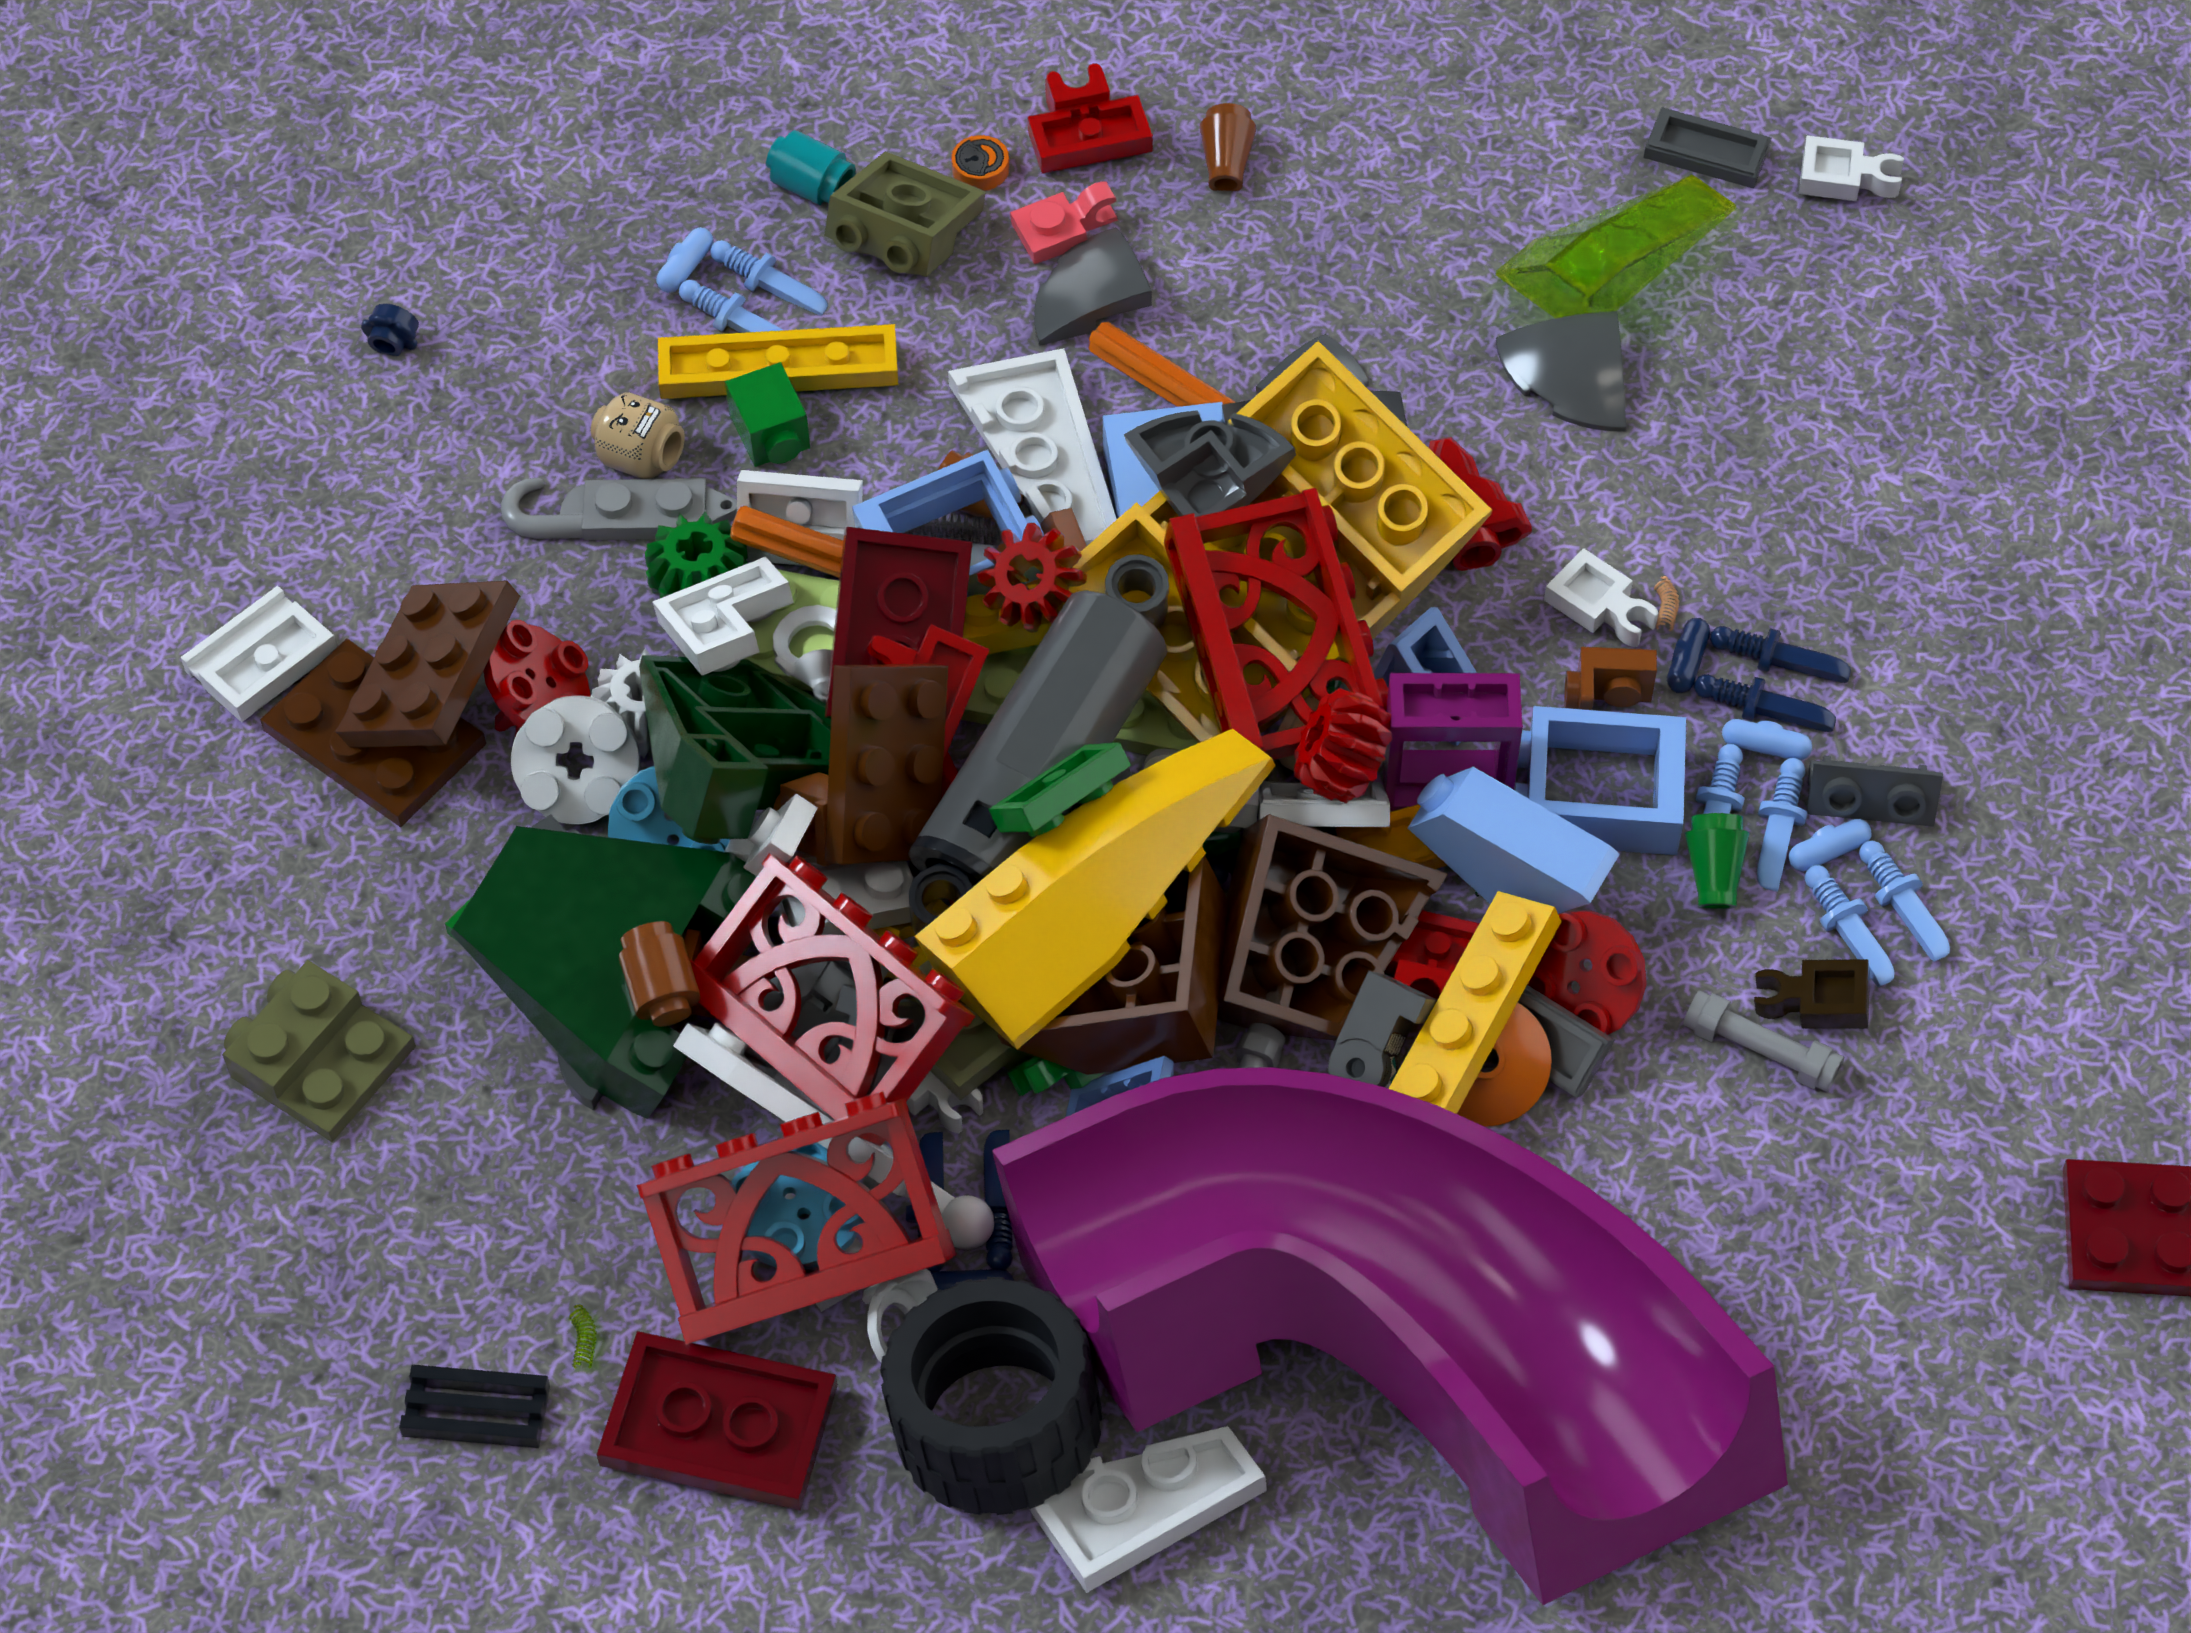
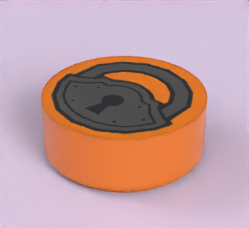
[951,135,1009,191]

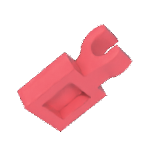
[1010,181,1118,264]

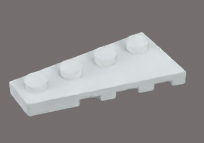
[948,348,1117,541]

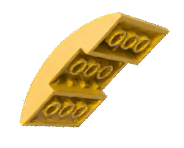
[1062,341,1492,743]

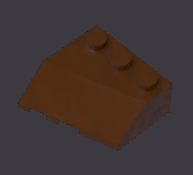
[1217,814,1448,1041]
[997,855,1229,1075]

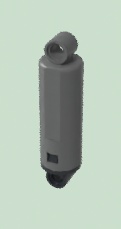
[908,554,1169,935]

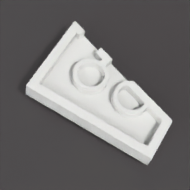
[1028,1426,1267,1593]

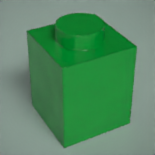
[725,362,811,467]

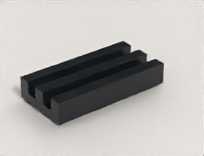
[399,1364,550,1448]

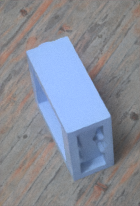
[852,449,1044,597]
[1515,706,1686,855]

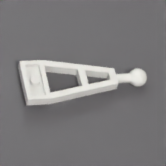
[673,1023,994,1250]

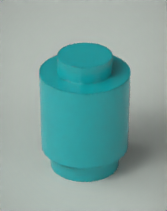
[766,130,856,206]

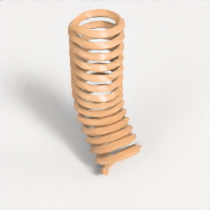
[1654,576,1679,631]

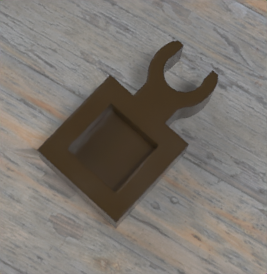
[1754,959,1870,1029]

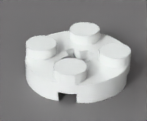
[511,696,640,824]

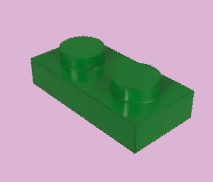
[988,743,1131,837]

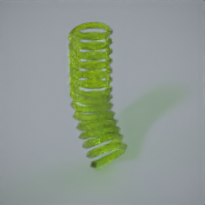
[568,1304,597,1369]

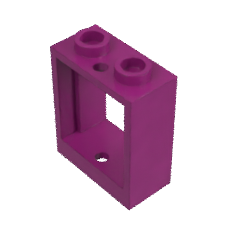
[1382,673,1523,811]

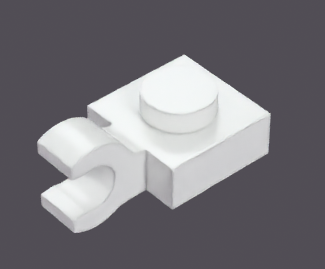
[724,794,817,876]

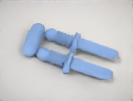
[656,227,828,333]
[1695,719,1812,892]
[1789,819,1950,987]

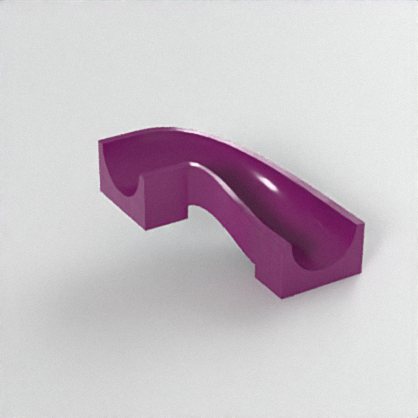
[992,1067,1788,1605]

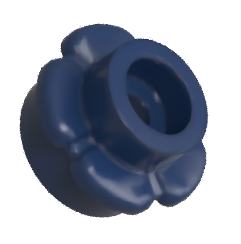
[361,304,419,356]

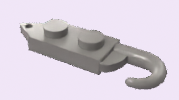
[501,477,737,540]

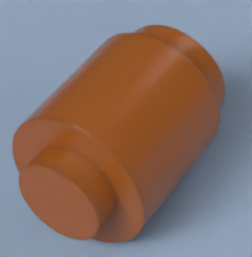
[619,921,701,1026]

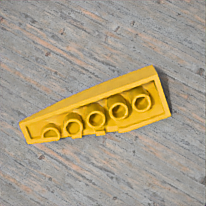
[914,729,1276,1050]

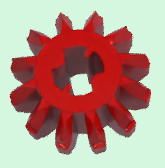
[977,523,1087,633]
[1294,688,1392,804]

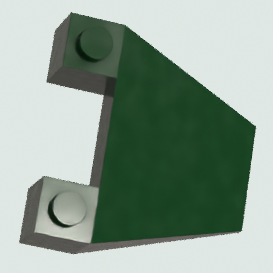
[639,655,831,844]
[450,826,757,1119]

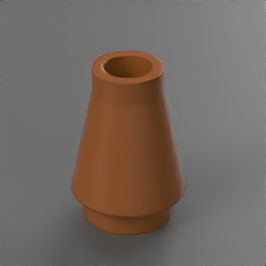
[1199,103,1257,191]

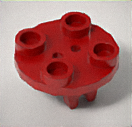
[483,619,591,737]
[1527,910,1647,1035]

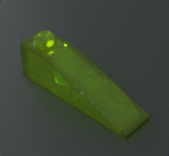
[1496,174,1736,318]

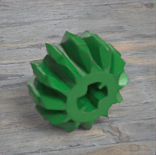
[645,511,748,598]

